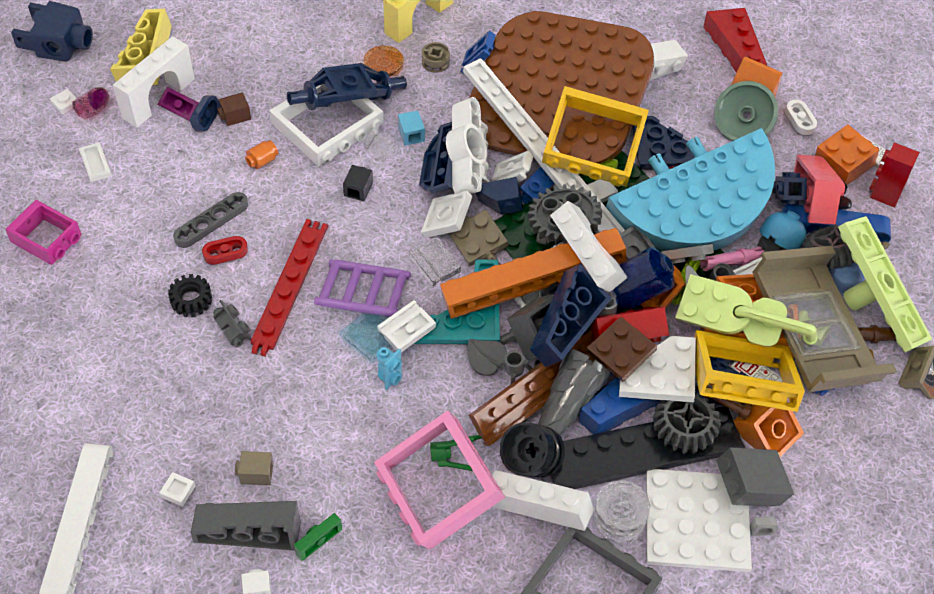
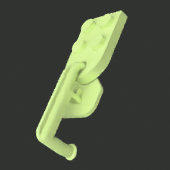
[675,274,818,347]

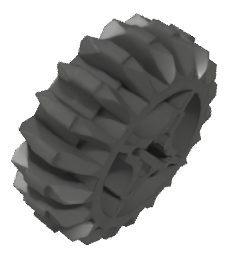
[803,224,855,269]
[653,392,721,454]

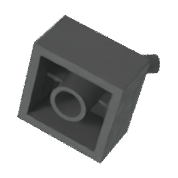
[500,294,554,360]

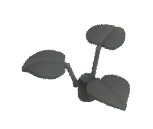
[467,339,541,423]

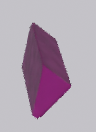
[157,87,199,121]

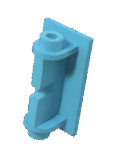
[377,347,402,390]

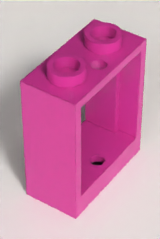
[5,200,82,265]

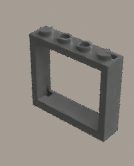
[521,527,663,594]

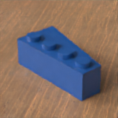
[579,377,660,434]

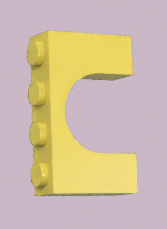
[383,0,453,43]

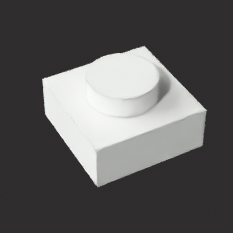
[49,89,80,114]
[159,472,196,507]

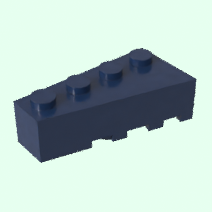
[530,264,612,367]

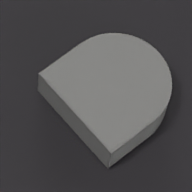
[750,517,778,536]

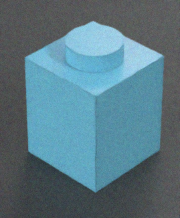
[398,111,425,146]

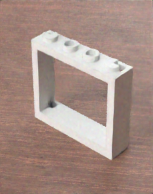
[269,85,384,167]

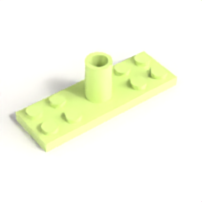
[838,216,932,352]

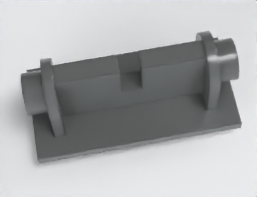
[213,300,252,347]

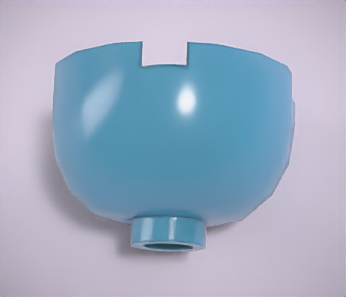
[759,210,806,250]

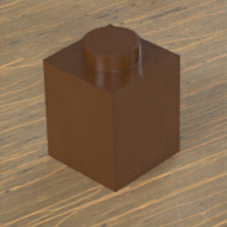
[217,92,251,126]

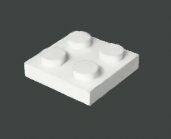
[421,191,472,237]

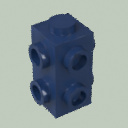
[772,172,807,204]

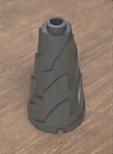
[537,349,611,435]

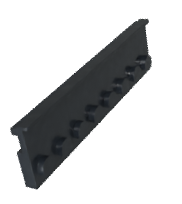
[550,406,746,489]

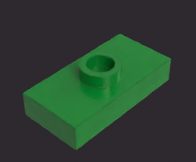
[294,513,342,561]

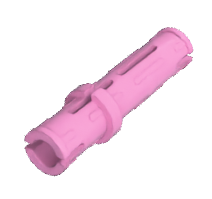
[700,247,764,271]

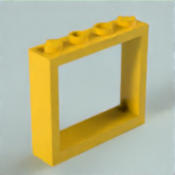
[542,86,649,187]
[694,330,805,412]

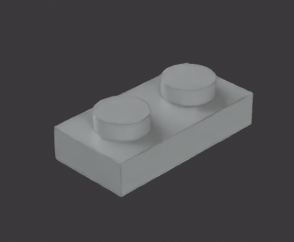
[661,244,714,264]

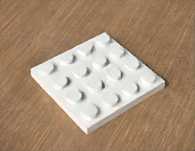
[646,469,752,572]

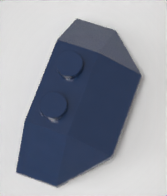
[419,122,453,194]

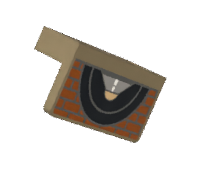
[898,346,934,399]

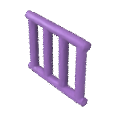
[314,259,411,317]

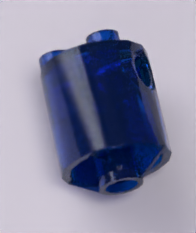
[613,247,675,309]

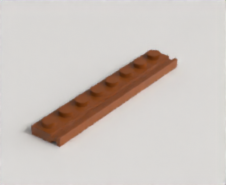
[468,327,598,446]

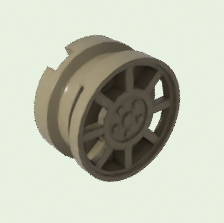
[422,42,450,73]

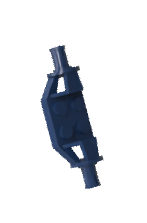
[287,63,407,111]

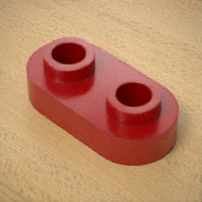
[202,236,248,265]

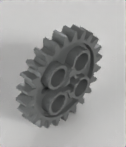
[528,184,602,246]

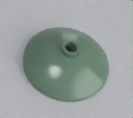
[714,81,778,141]

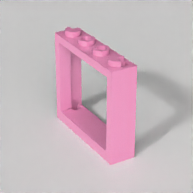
[374,410,505,549]

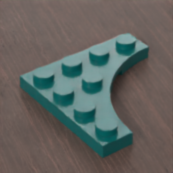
[414,260,500,344]

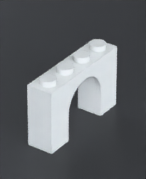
[113,36,195,128]

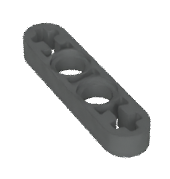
[173,192,248,248]

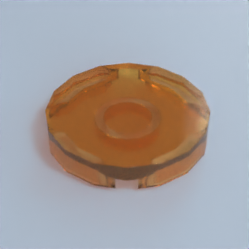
[363,45,404,76]

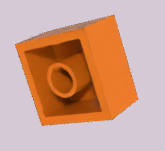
[815,124,879,185]

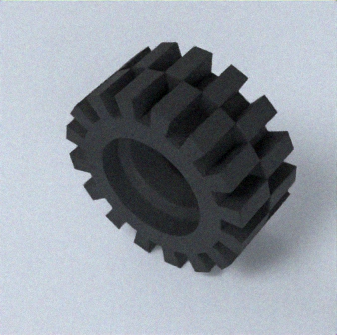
[168,274,212,317]

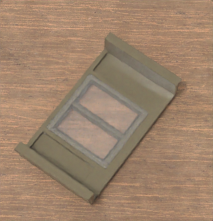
[752,246,897,392]

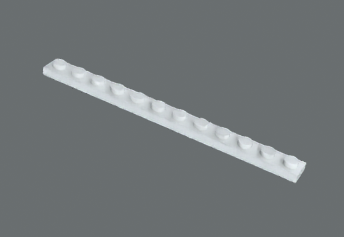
[463,58,625,234]

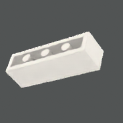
[492,470,594,531]

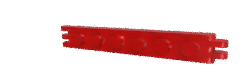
[251,219,328,357]

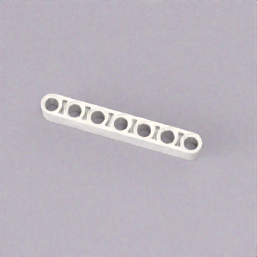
[39,443,113,594]

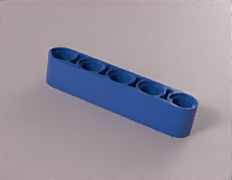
[782,204,891,243]

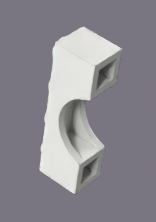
[550,201,628,292]

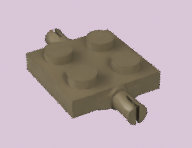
[448,210,509,266]

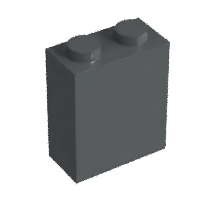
[716,447,794,506]

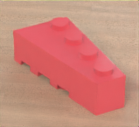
[794,154,845,224]

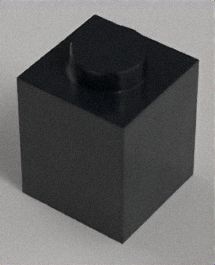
[343,165,373,202]

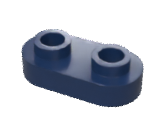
[190,95,220,131]

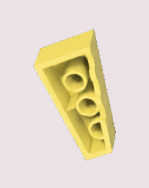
[110,8,172,85]

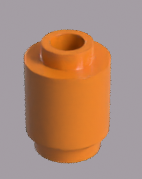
[245,140,279,169]

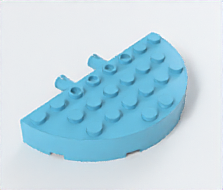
[606,128,775,251]

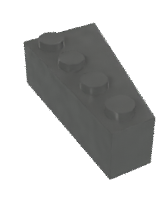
[190,501,301,551]

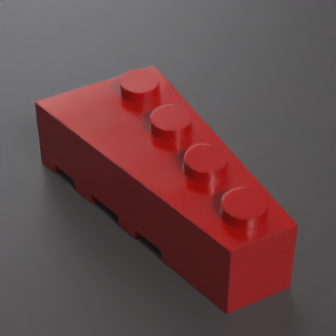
[703,8,767,73]

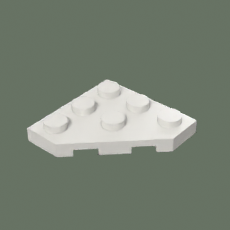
[619,336,695,402]

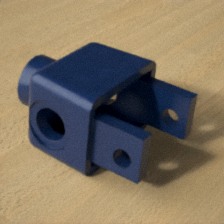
[11,1,93,62]

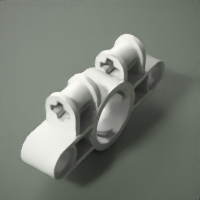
[446,97,489,194]

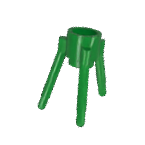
[430,435,482,471]

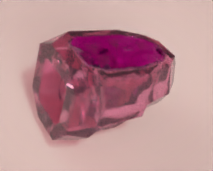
[72,87,110,119]

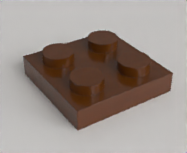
[587,317,657,382]

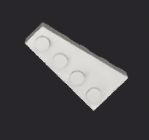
[649,40,688,81]

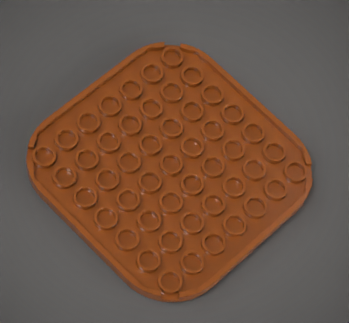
[469,11,654,164]

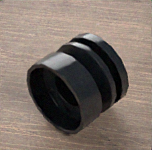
[500,422,565,478]

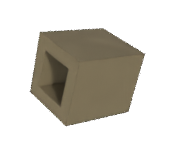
[235,451,274,485]

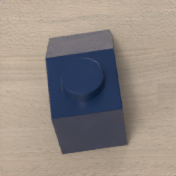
[476,177,523,215]

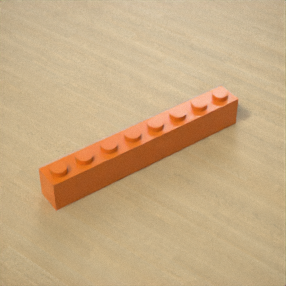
[440,228,627,319]

